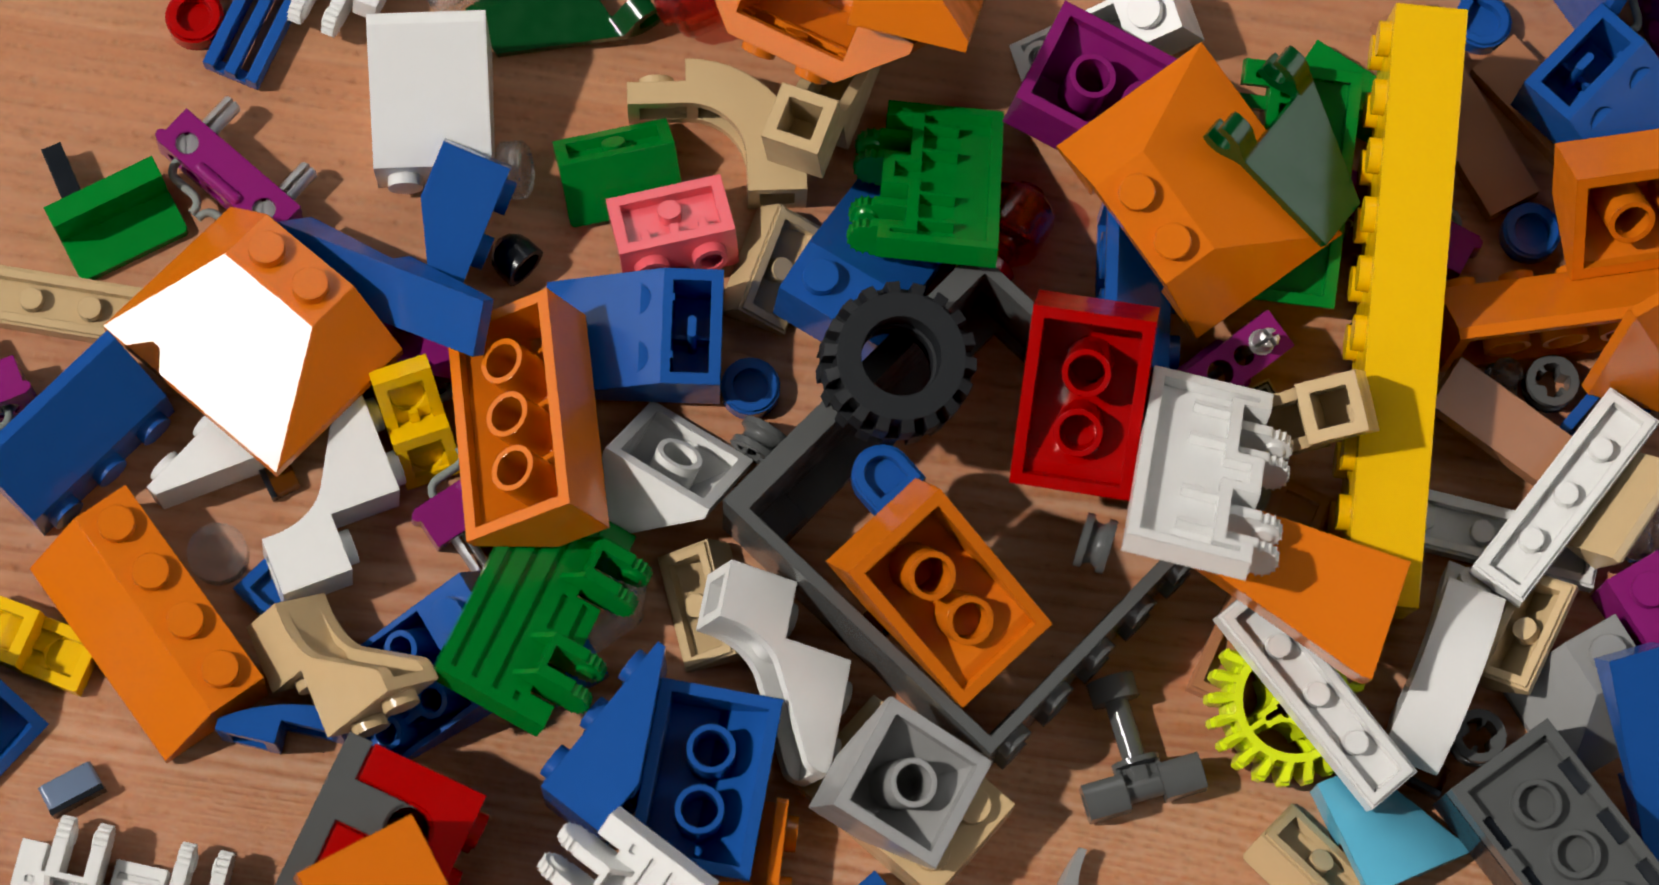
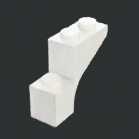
[262,395,406,602]
[696,559,852,787]

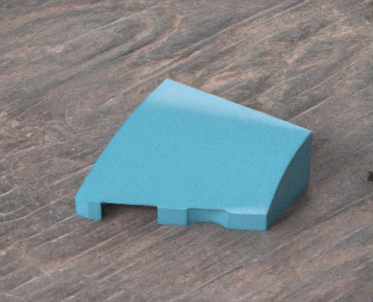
[1310,775,1469,885]

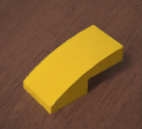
[369,353,460,490]
[0,595,96,697]

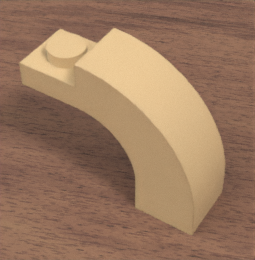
[627,58,807,209]

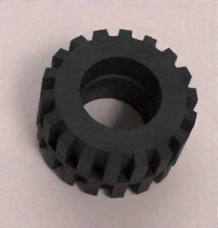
[815,281,978,446]

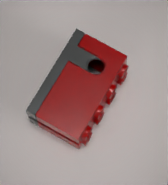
[275,731,490,885]

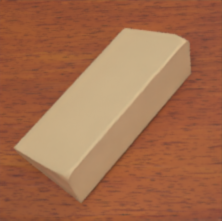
[723,203,820,335]
[1566,452,1659,569]
[658,539,744,672]
[1479,575,1579,695]
[1243,803,1360,885]

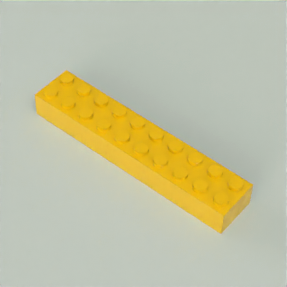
[1327,3,1468,619]

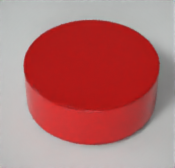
[165,0,225,50]

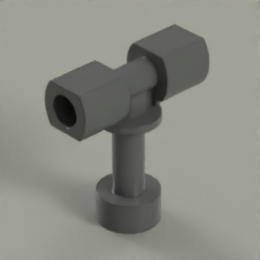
[1079,671,1208,825]

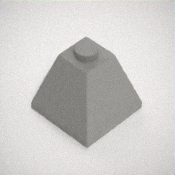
[1502,614,1636,774]
[808,697,993,869]

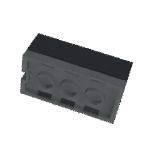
[1433,718,1659,885]

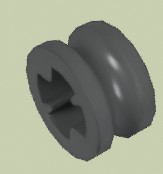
[1521,355,1580,413]
[730,415,787,464]
[1073,512,1118,574]
[1450,709,1507,767]

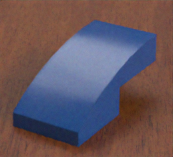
[215,704,349,754]

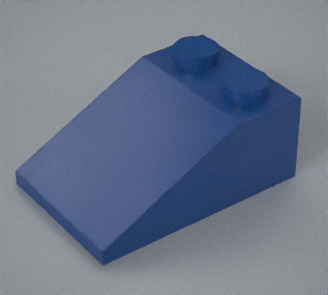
[773,179,944,361]

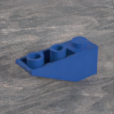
[421,138,517,283]

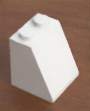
[366,10,495,194]

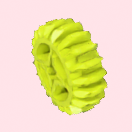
[1202,648,1368,788]

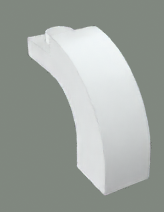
[1386,560,1506,776]

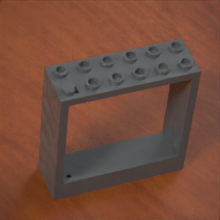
[723,265,1192,770]

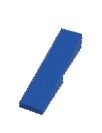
[277,217,494,357]
[1594,642,1659,861]

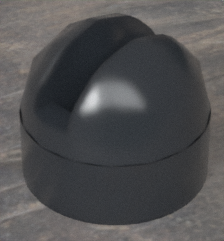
[492,234,543,286]

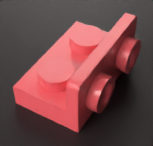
[606,174,739,273]

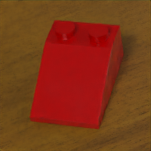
[1009,290,1160,501]

